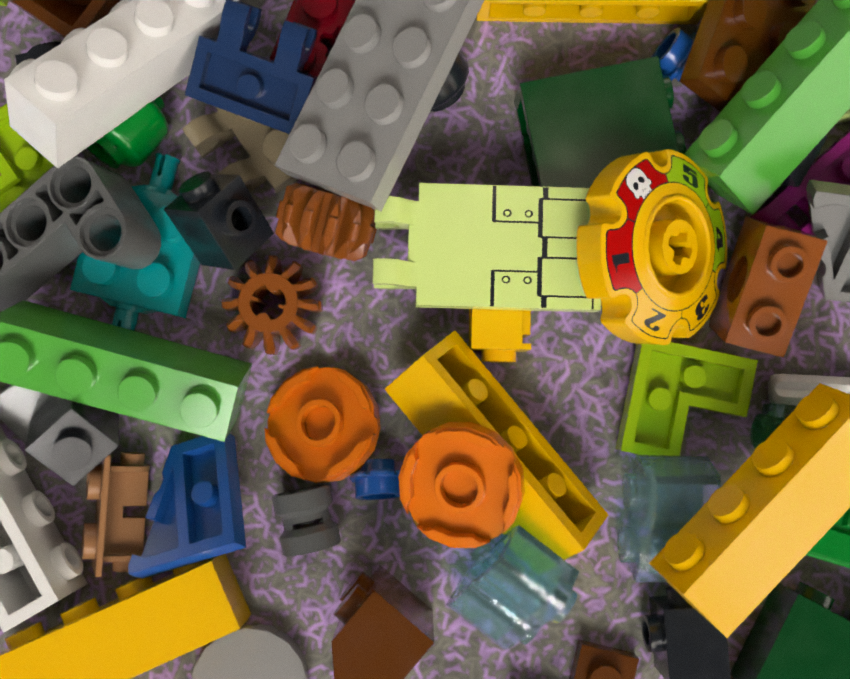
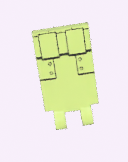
[373,183,601,312]

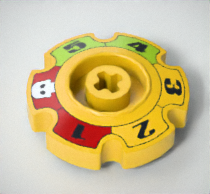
[577,149,727,345]

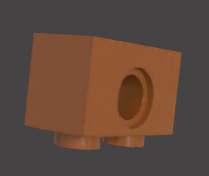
[709,217,828,358]

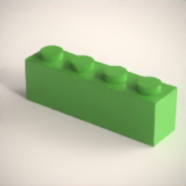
[684,0,850,215]
[0,300,252,442]

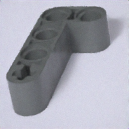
[0,156,161,312]

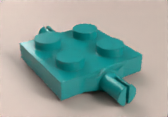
[70,153,200,331]

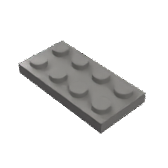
[275,0,484,211]

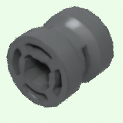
[272,483,341,556]

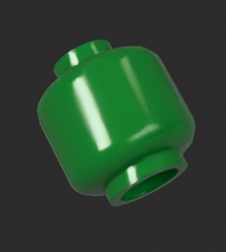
[87,96,169,169]

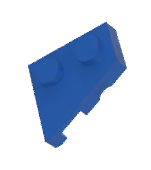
[128,433,246,579]

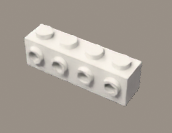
[4,0,240,168]
[0,426,88,633]

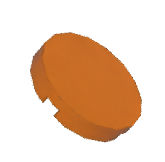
[265,366,381,483]
[398,422,525,548]

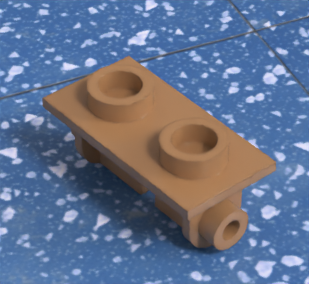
[81,452,150,577]

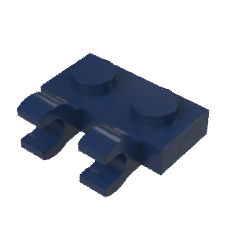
[185,0,318,134]

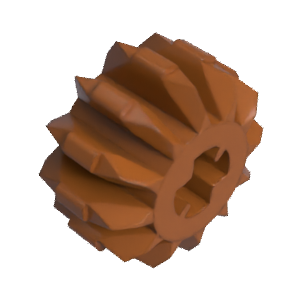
[275,183,377,261]
[221,255,323,355]

